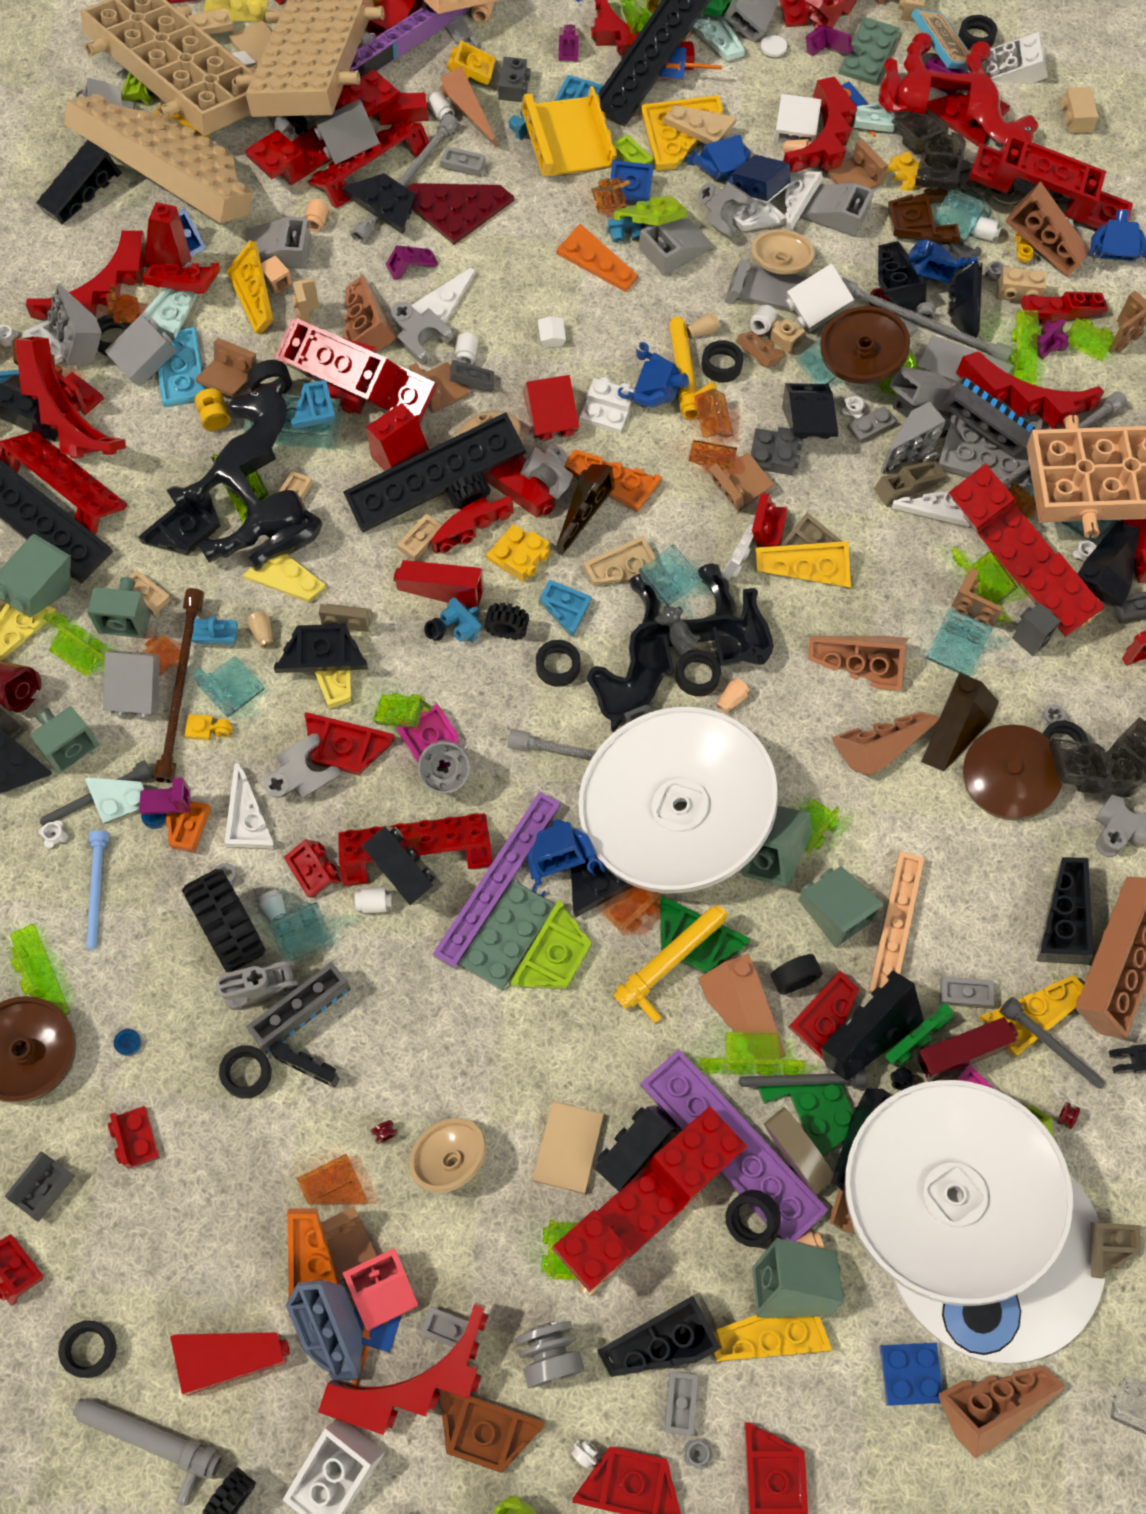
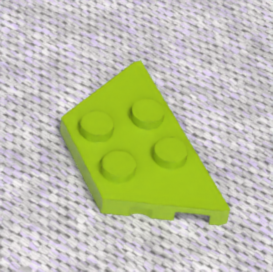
[614,195,687,226]
[510,900,592,989]

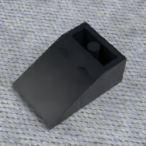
[782,383,838,439]

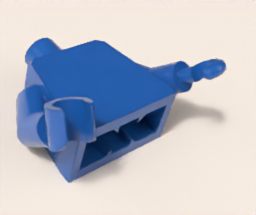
[686,135,751,184]
[1088,209,1146,262]
[908,240,979,283]
[618,342,689,408]
[527,819,605,897]

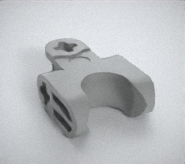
[698,181,755,238]
[391,302,454,365]
[520,444,573,500]
[264,733,342,799]
[1095,783,1146,857]
[216,961,300,1010]

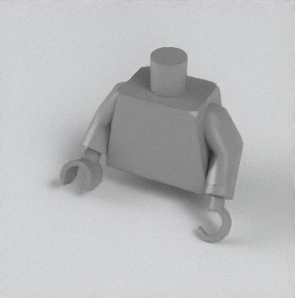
[75,78,133,138]

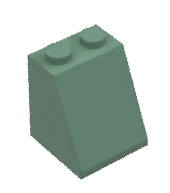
[0,534,71,618]
[742,806,812,887]
[798,866,884,948]
[752,1238,844,1318]

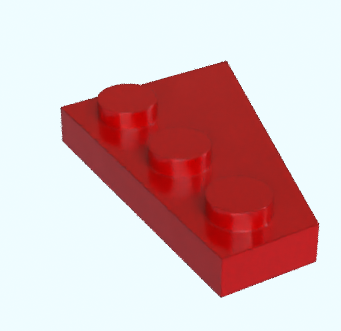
[143,263,220,294]
[788,971,859,1062]

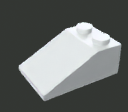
[283,1419,385,1514]

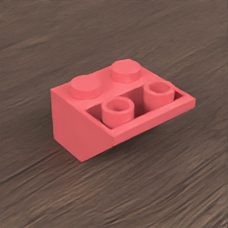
[343,1248,419,1331]

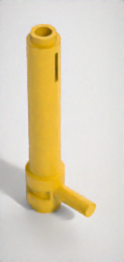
[669,316,717,420]
[612,904,728,1023]

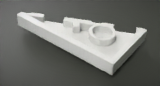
[785,170,823,229]
[411,268,475,324]
[891,490,970,527]
[722,517,755,581]
[224,763,274,849]

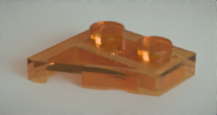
[297,1153,369,1205]

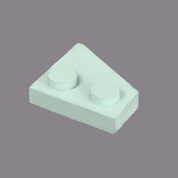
[854,102,895,133]
[85,777,145,823]

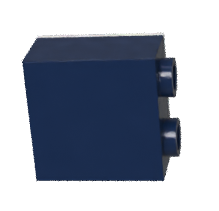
[732,154,791,203]

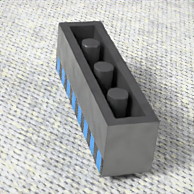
[942,377,1035,457]
[246,962,351,1054]

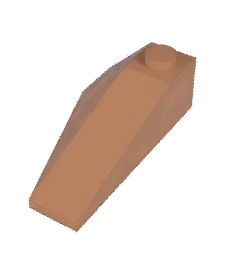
[440,66,498,147]
[343,275,396,351]
[808,636,908,691]
[832,712,939,775]
[698,953,786,1065]
[939,1365,1065,1458]

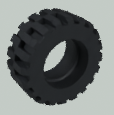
[181,869,266,972]

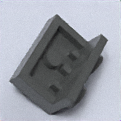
[5,1152,75,1222]

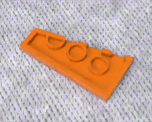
[556,224,638,292]
[564,449,662,513]
[287,1208,338,1317]

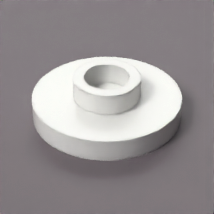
[761,35,787,57]

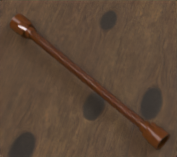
[153,588,204,783]

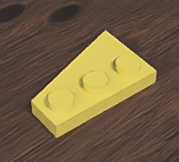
[203,0,269,22]
[243,554,326,603]
[0,603,58,661]
[315,630,352,709]

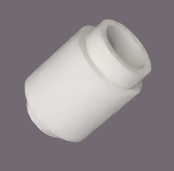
[427,92,455,121]
[968,216,1001,241]
[750,305,777,335]
[455,332,479,365]
[355,887,392,914]

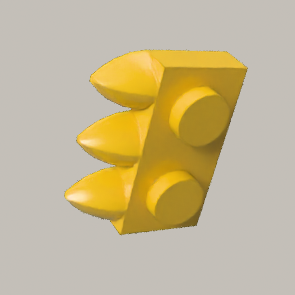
[887,151,931,191]

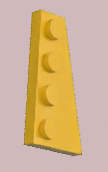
[226,240,273,334]
[755,541,851,588]
[979,975,1084,1058]
[713,1315,832,1362]

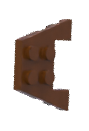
[888,183,960,243]

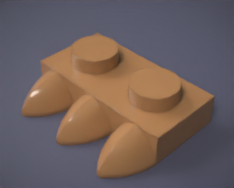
[736,331,785,367]

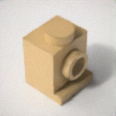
[770,318,806,355]

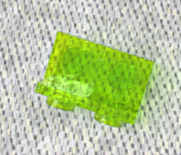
[1067,318,1115,362]

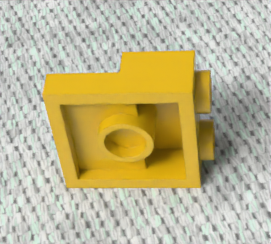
[446,40,496,86]
[486,524,551,582]

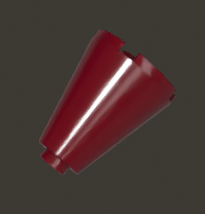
[0,661,41,713]

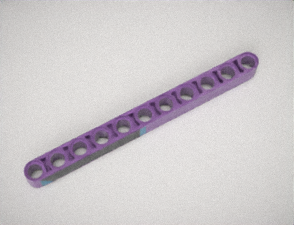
[343,4,470,88]

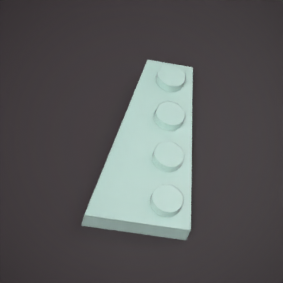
[692,13,745,62]
[142,262,198,339]

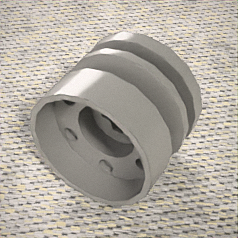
[417,740,470,794]
[515,1321,585,1389]

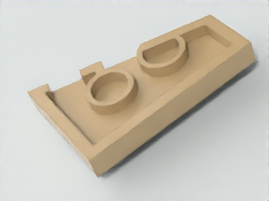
[664,105,737,144]
[582,535,665,586]

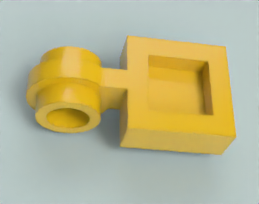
[1015,232,1034,263]
[184,714,233,741]

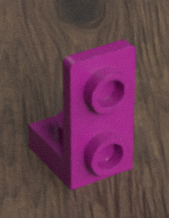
[558,24,579,61]
[805,25,852,56]
[386,245,438,280]
[139,778,191,815]

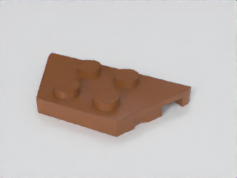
[439,1389,545,1473]

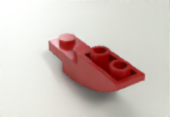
[1020,291,1108,325]
[431,496,514,554]

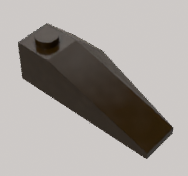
[556,464,615,556]
[921,673,999,772]

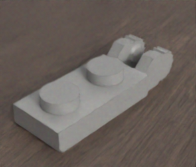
[445,14,479,49]

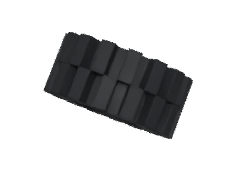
[447,472,491,509]
[484,603,529,640]
[202,1467,256,1514]

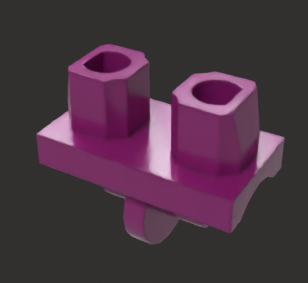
[1029,319,1069,360]

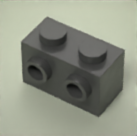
[498,56,531,102]
[1012,603,1061,656]

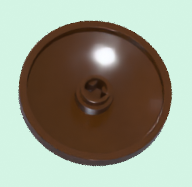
[820,306,910,384]
[963,725,1064,820]
[0,996,76,1104]

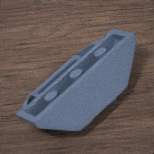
[286,1280,362,1381]

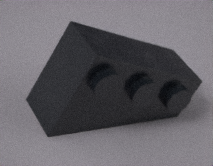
[362,826,443,905]
[594,1105,678,1191]

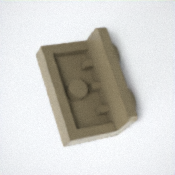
[319,604,372,632]

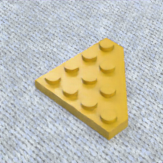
[640,95,723,171]

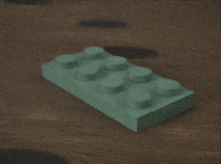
[838,17,900,85]
[459,881,555,991]

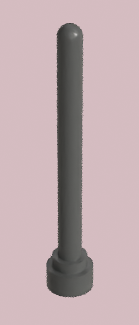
[40,760,154,826]
[999,997,1105,1089]
[738,1068,867,1089]

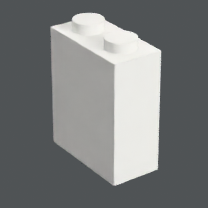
[774,94,821,145]
[785,263,854,332]

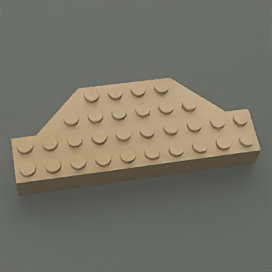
[64,94,253,223]

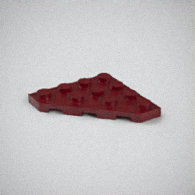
[407,183,514,245]

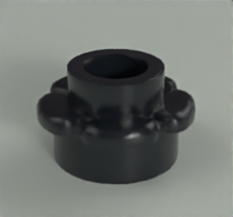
[424,618,446,641]
[890,1068,916,1090]

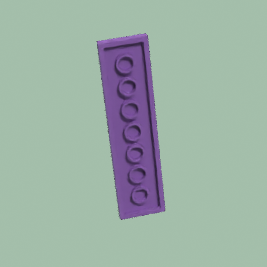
[640,1049,828,1242]

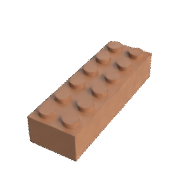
[1075,876,1146,1039]

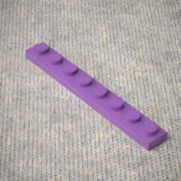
[433,791,561,969]

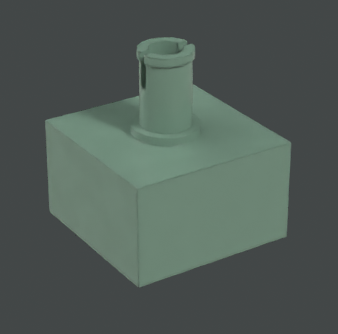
[87,577,151,639]
[29,706,99,774]

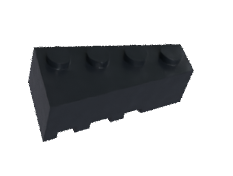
[36,140,122,225]
[1036,857,1093,964]
[820,970,924,1081]

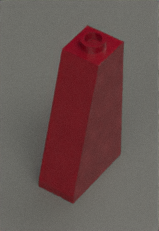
[917,1017,1019,1082]

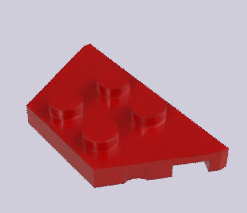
[926,92,987,147]
[304,712,395,775]
[744,1422,808,1514]
[572,1446,681,1514]

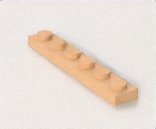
[868,851,924,994]

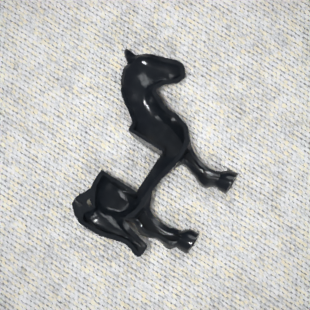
[166,379,322,571]
[587,563,774,732]

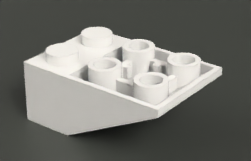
[981,32,1048,83]

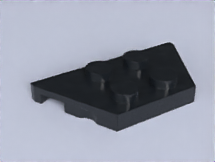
[342,173,416,234]
[138,493,221,555]
[274,624,368,673]
[0,728,52,795]
[571,856,634,917]

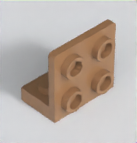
[827,139,888,189]
[1108,290,1146,354]
[196,338,256,397]
[409,362,470,413]
[709,453,774,512]
[952,568,1004,626]
[321,1206,377,1283]

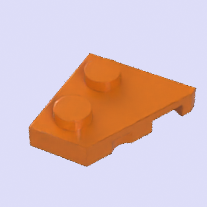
[166,801,211,853]

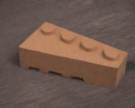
[1005,181,1090,276]

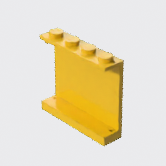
[521,86,617,177]

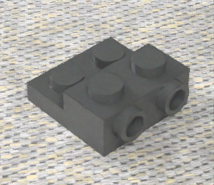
[751,427,803,476]

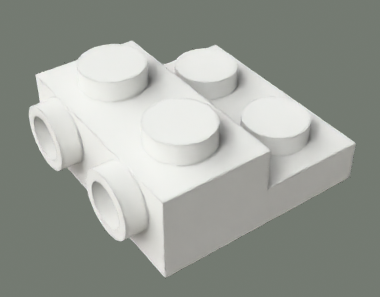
[579,377,634,433]

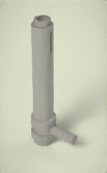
[73,1398,223,1506]

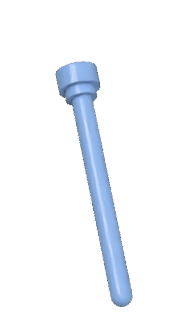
[86,830,110,950]

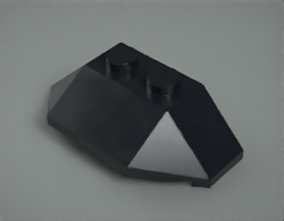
[947,262,983,338]
[0,375,58,442]

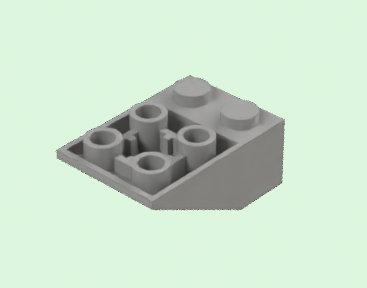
[800,183,875,237]
[245,217,311,268]
[639,219,714,275]
[48,285,102,365]
[881,401,946,474]

